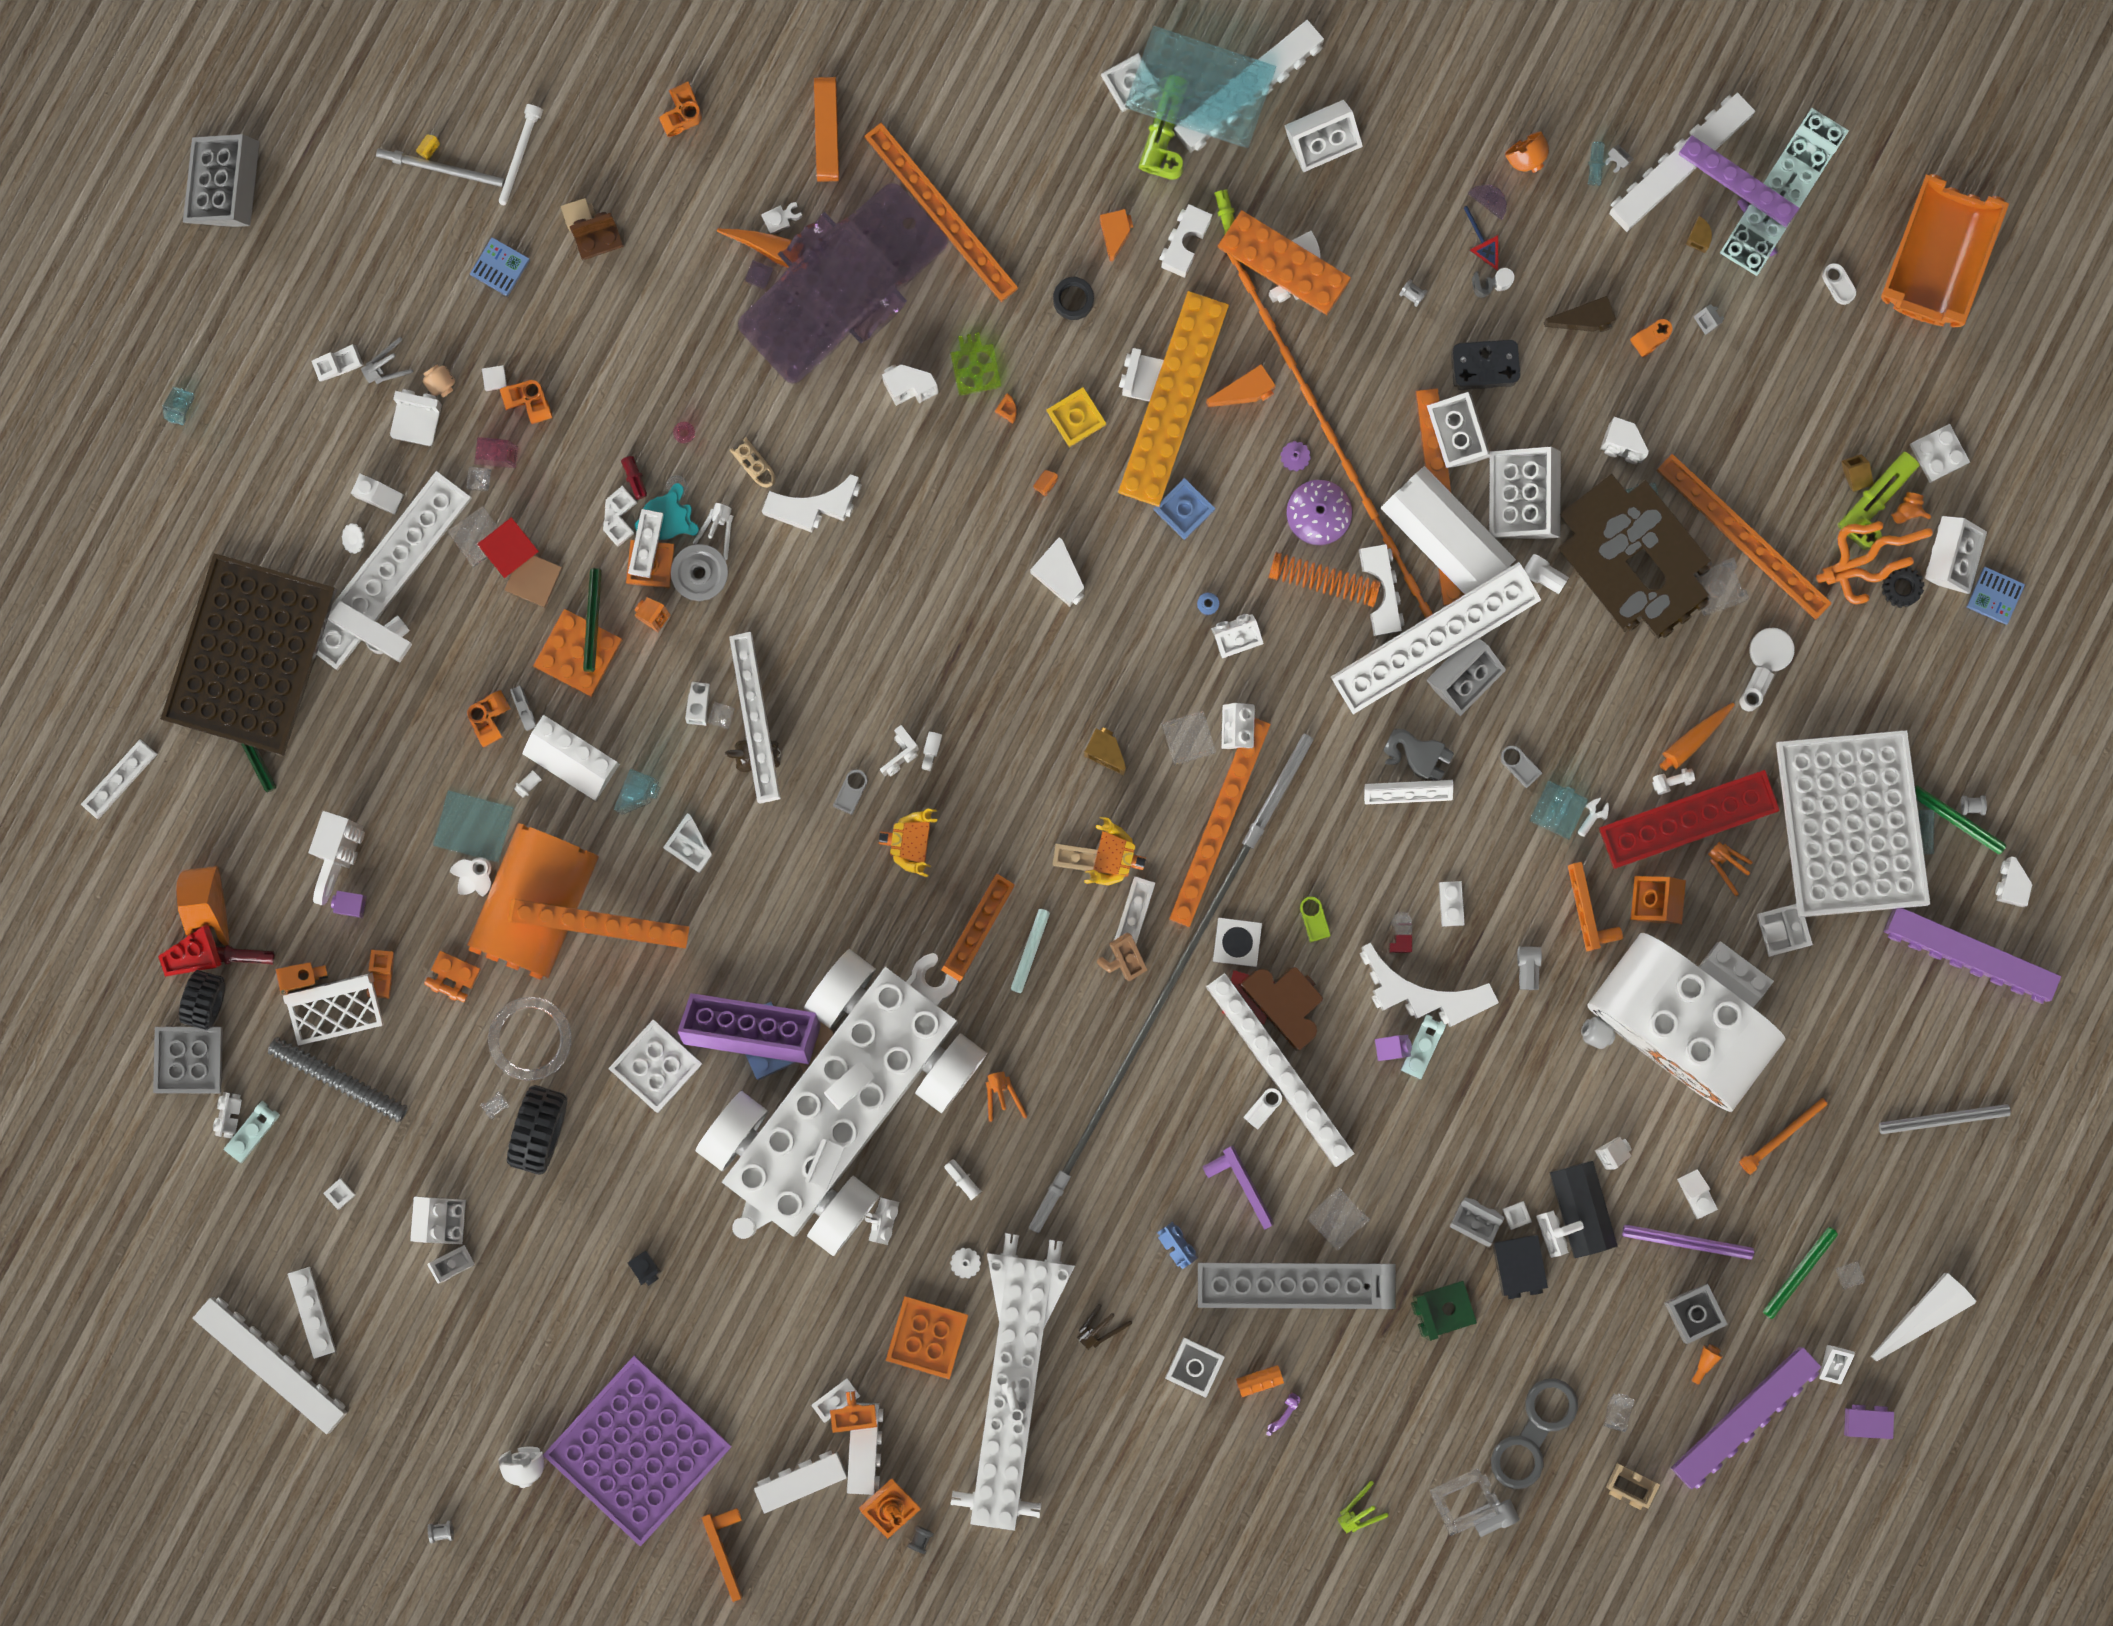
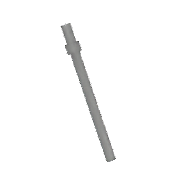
[376,148,505,187]

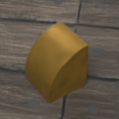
[1686,216,1712,253]
[1841,454,1874,492]

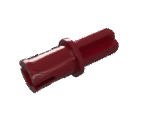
[621,456,647,499]

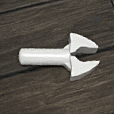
[1578,798,1609,837]

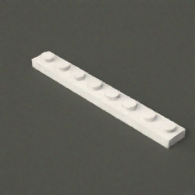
[729,632,781,804]

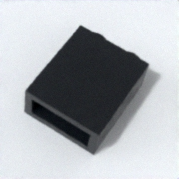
[1492,1235,1548,1299]

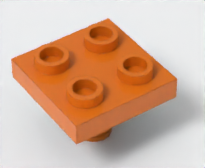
[859,1479,921,1539]

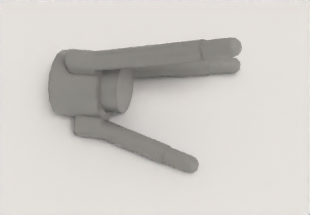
[361,337,413,384]

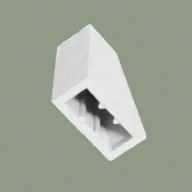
[1030,537,1085,607]

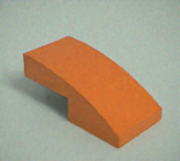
[367,950,394,999]

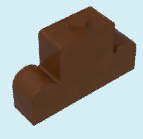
[1238,967,1323,1051]

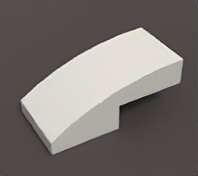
[312,344,363,381]
[824,1061,875,1110]

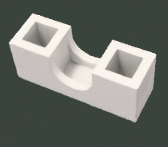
[1159,204,1212,278]

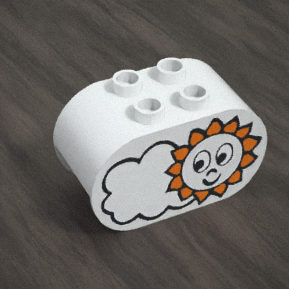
[1587,933,1785,1112]

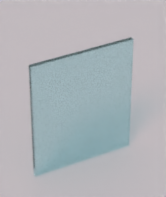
[433,791,513,863]

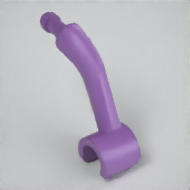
[1267,1393,1301,1436]

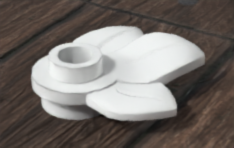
[450,857,491,896]

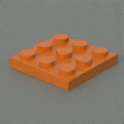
[533,609,622,697]
[886,1296,968,1380]

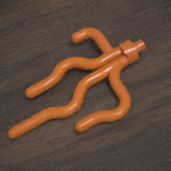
[1816,521,1933,604]

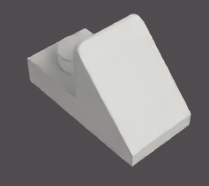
[1677,1169,1718,1219]
[428,1245,475,1283]

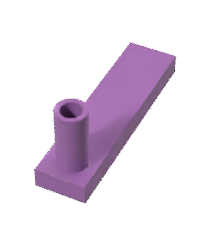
[1203,1145,1274,1230]

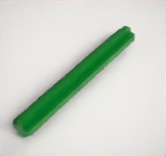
[1915,785,2006,854]
[1763,1227,1838,1319]

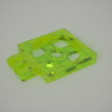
[950,332,1002,396]

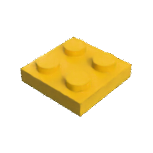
[1046,387,1106,448]

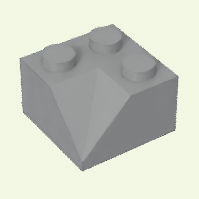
[1664,1284,1728,1344]

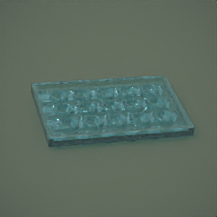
[1125,25,1277,148]

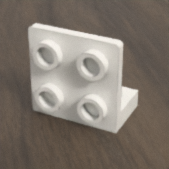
[880,725,919,777]

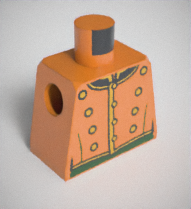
[276,962,328,994]

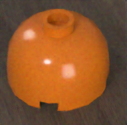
[1505,131,1549,173]

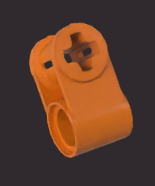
[1630,319,1673,358]

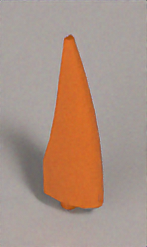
[717,228,809,271]
[1659,703,1735,771]

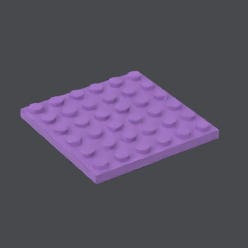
[543,1356,732,1547]

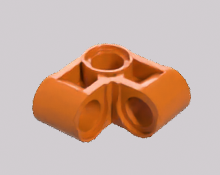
[658,82,702,137]
[500,380,553,424]
[467,690,511,747]

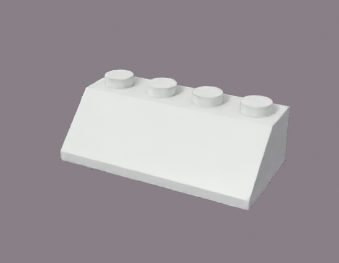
[522,715,620,801]

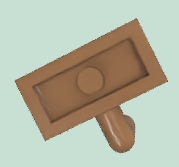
[1097,932,1147,981]

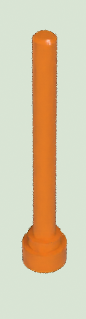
[1739,1098,1827,1175]

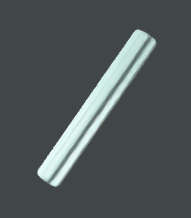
[1011,909,1050,993]

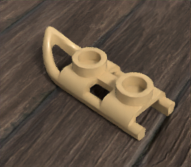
[730,437,775,488]

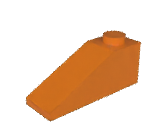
[1206,364,1276,407]
[635,597,671,633]

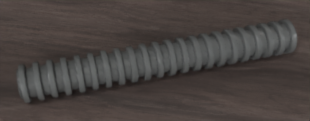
[268,1037,408,1123]

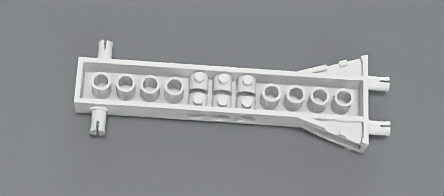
[951,1233,1075,1531]

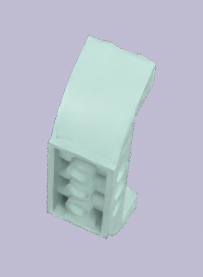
[1720,108,1849,276]

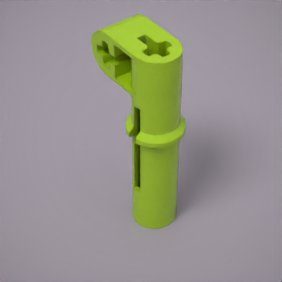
[1138,76,1189,180]
[1838,452,1920,550]

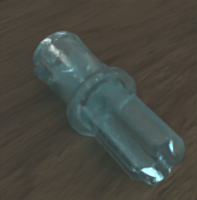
[1587,141,1605,186]

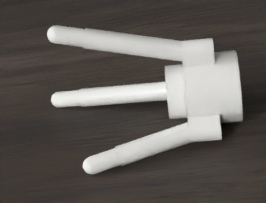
[693,503,734,560]

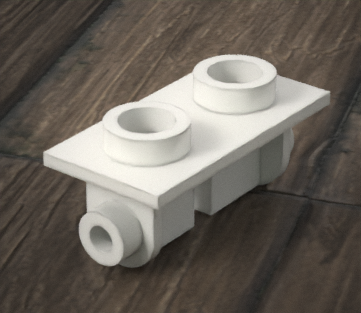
[213,1092,242,1138]

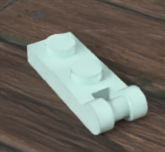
[1401,1014,1446,1080]
[223,1101,280,1163]

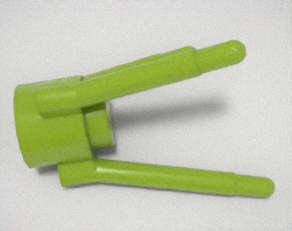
[1337,1481,1389,1533]

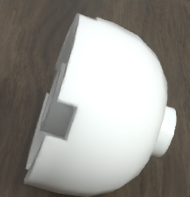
[498,1447,544,1488]

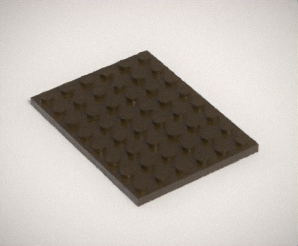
[161,553,337,756]

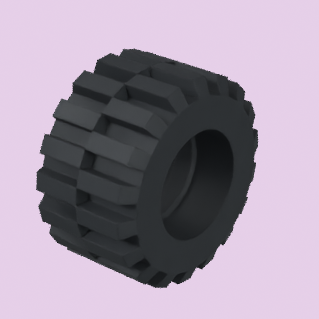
[179,970,225,1030]

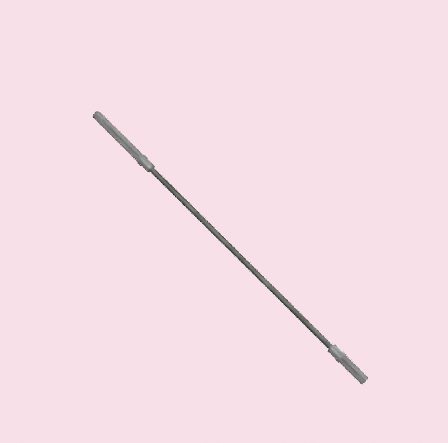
[1029,734,1313,1233]

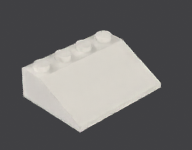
[1489,447,1561,539]

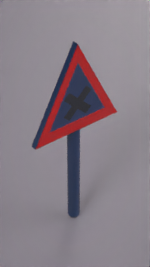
[1464,206,1498,271]

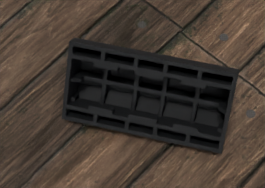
[1550,1161,1618,1258]

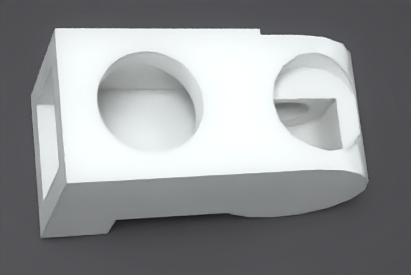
[685,682,710,726]

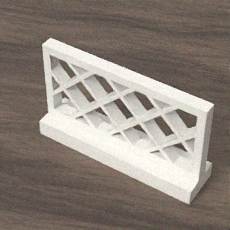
[283,973,384,1046]

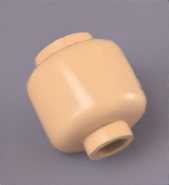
[422,364,455,397]

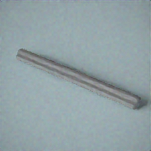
[1879,1104,2011,1134]

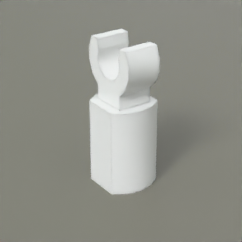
[922,731,942,771]

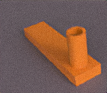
[1568,862,1623,952]
[701,1508,743,1602]

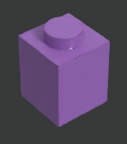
[331,891,367,918]
[1375,1035,1412,1061]

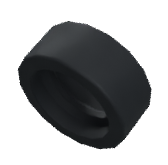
[1053,277,1094,320]

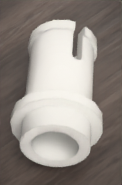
[514,770,542,798]

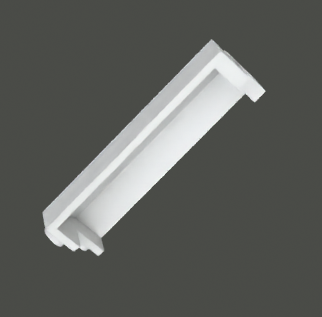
[1381,466,1516,594]

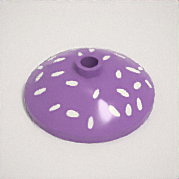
[1286,480,1352,545]

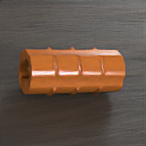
[1236,1365,1284,1397]

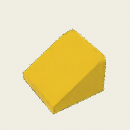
[416,134,440,160]

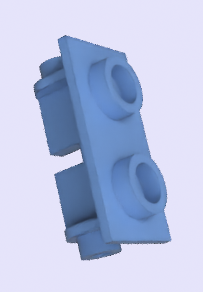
[1157,1222,1197,1269]

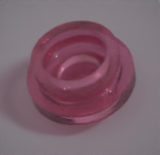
[673,422,695,444]

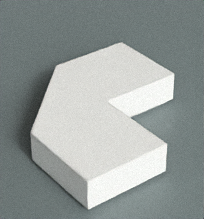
[603,485,637,547]

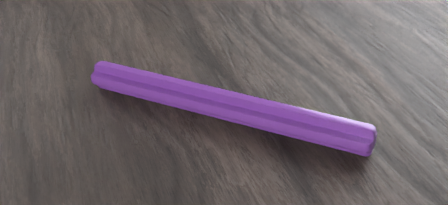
[1622,1225,1754,1260]

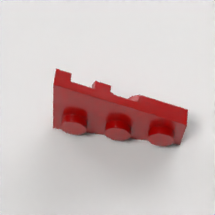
[158,924,222,977]

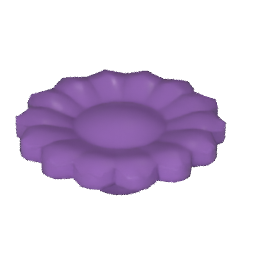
[1281,441,1311,472]

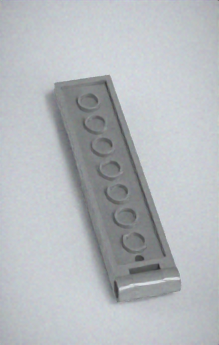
[1198,1263,1396,1309]

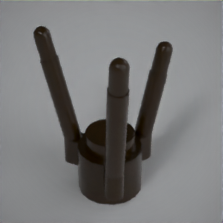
[1077,1304,1132,1350]

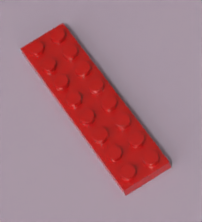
[1599,770,1780,869]

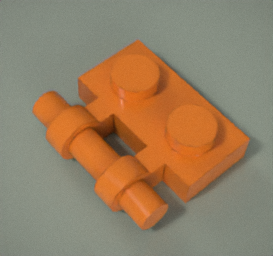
[424,951,481,1003]

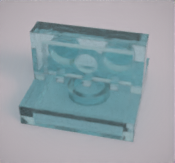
[1529,781,1588,840]

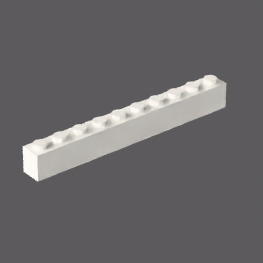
[1206,973,1354,1167]

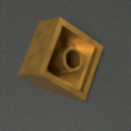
[1084,727,1126,776]

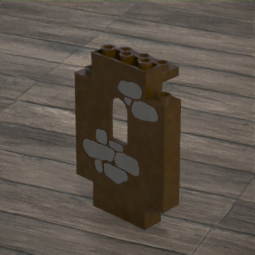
[1559,474,1712,639]

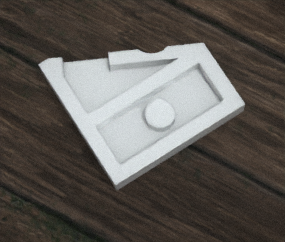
[663,813,712,873]

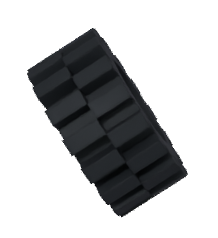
[1882,567,1924,608]

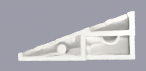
[1871,1273,1976,1361]

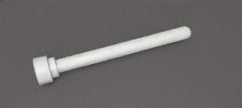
[499,104,543,205]

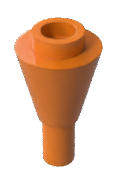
[1692,1344,1723,1385]

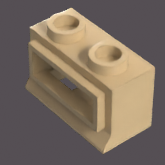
[1606,1463,1660,1510]

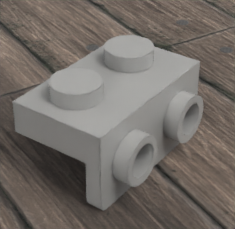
[1450,1197,1504,1247]

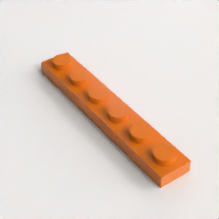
[941,874,1015,982]

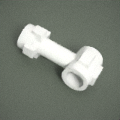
[1652,768,1695,795]
[1001,1381,1026,1424]

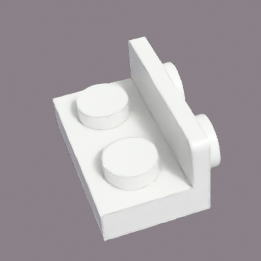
[1211,614,1263,658]
[1222,703,1255,749]

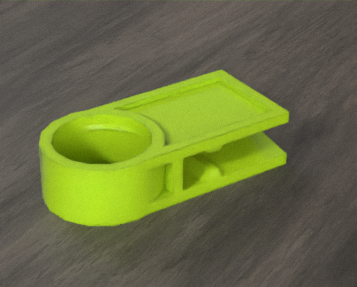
[1300,897,1331,943]

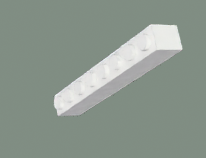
[1174,20,1324,153]
[1609,93,1755,232]
[192,1297,348,1434]

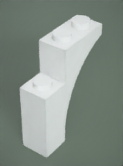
[762,474,862,532]

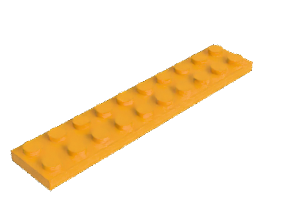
[1118,291,1229,507]

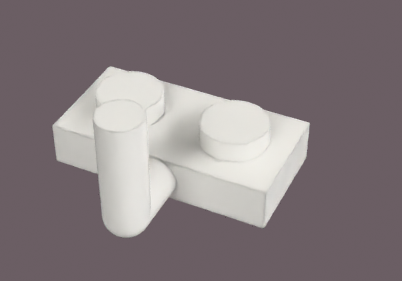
[1536,1211,1584,1258]

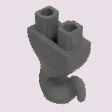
[1383,729,1454,781]

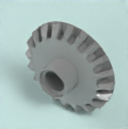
[671,544,728,601]

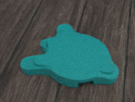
[635,483,699,540]

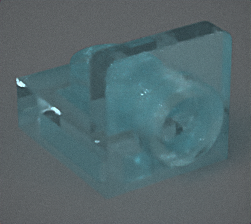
[163,387,194,425]

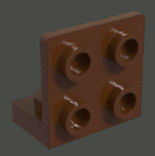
[570,212,623,261]

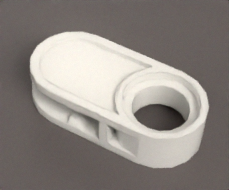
[1822,263,1856,305]

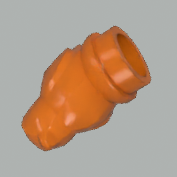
[1891,492,1931,524]

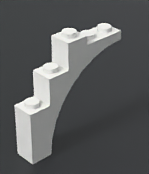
[1360,943,1499,1027]

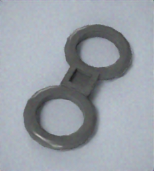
[1491,1378,1578,1489]

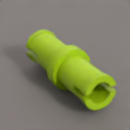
[1214,189,1235,235]

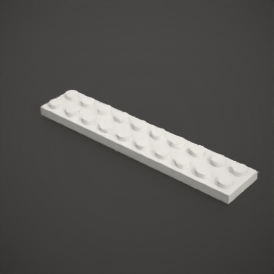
[316,471,472,671]
[1331,562,1541,714]

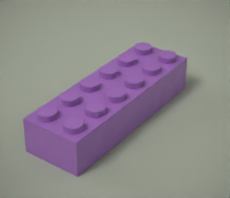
[678,993,821,1064]

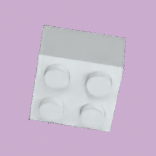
[1165,1337,1225,1398]

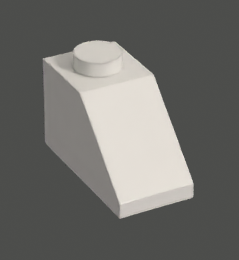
[351,474,404,515]

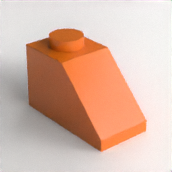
[1100,209,1133,261]

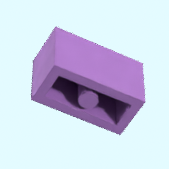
[1844,1404,1894,1439]

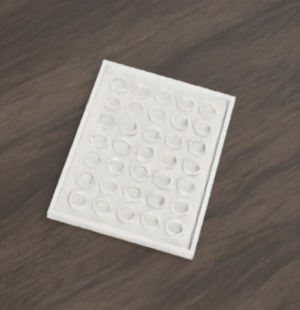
[1776,730,1930,918]

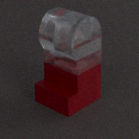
[1389,912,1412,953]

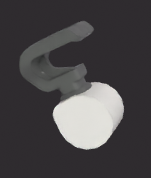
[1472,268,1514,298]

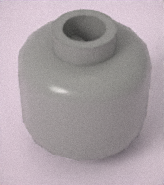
[1581,1017,1616,1049]

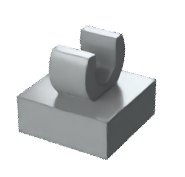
[1605,144,1634,173]
[1694,304,1724,335]

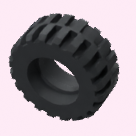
[507,1085,567,1175]

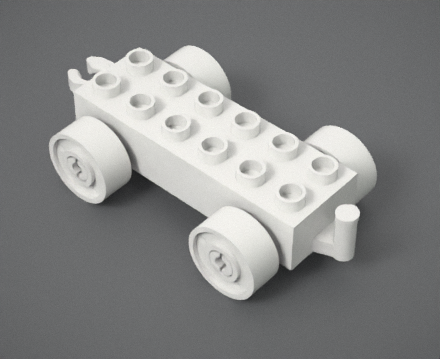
[695,949,987,1256]

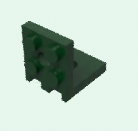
[1411,1280,1477,1341]

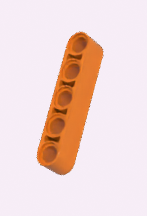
[814,77,839,182]

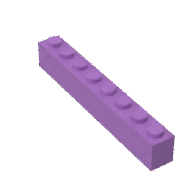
[1883,908,2062,1004]
[1671,1347,1821,1489]

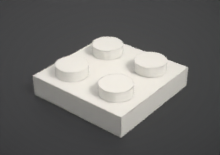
[1910,424,1970,483]

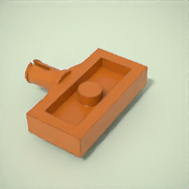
[830,1391,878,1433]

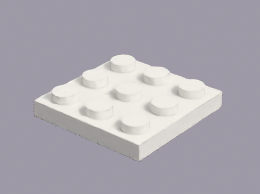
[608,1020,702,1113]

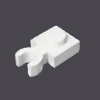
[761,202,802,235]

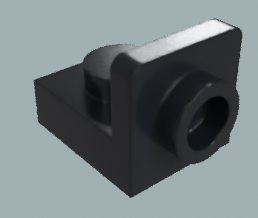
[628,1250,661,1286]

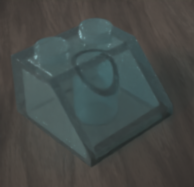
[614,769,661,815]

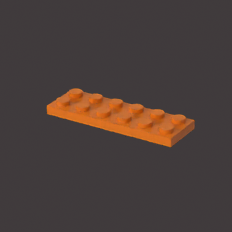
[1218,210,1351,315]

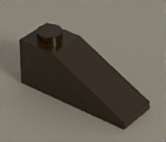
[1544,296,1616,332]

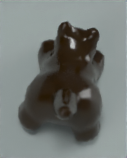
[725,740,781,772]

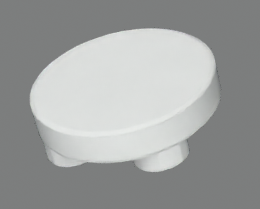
[1749,628,1794,672]

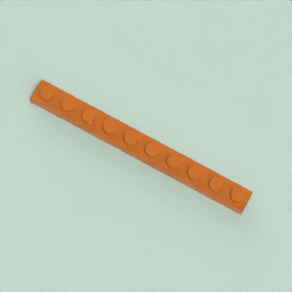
[865,123,1018,302]
[1416,388,1464,606]
[1656,454,1832,620]
[1169,718,1271,927]

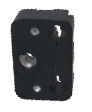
[1451,340,1520,390]

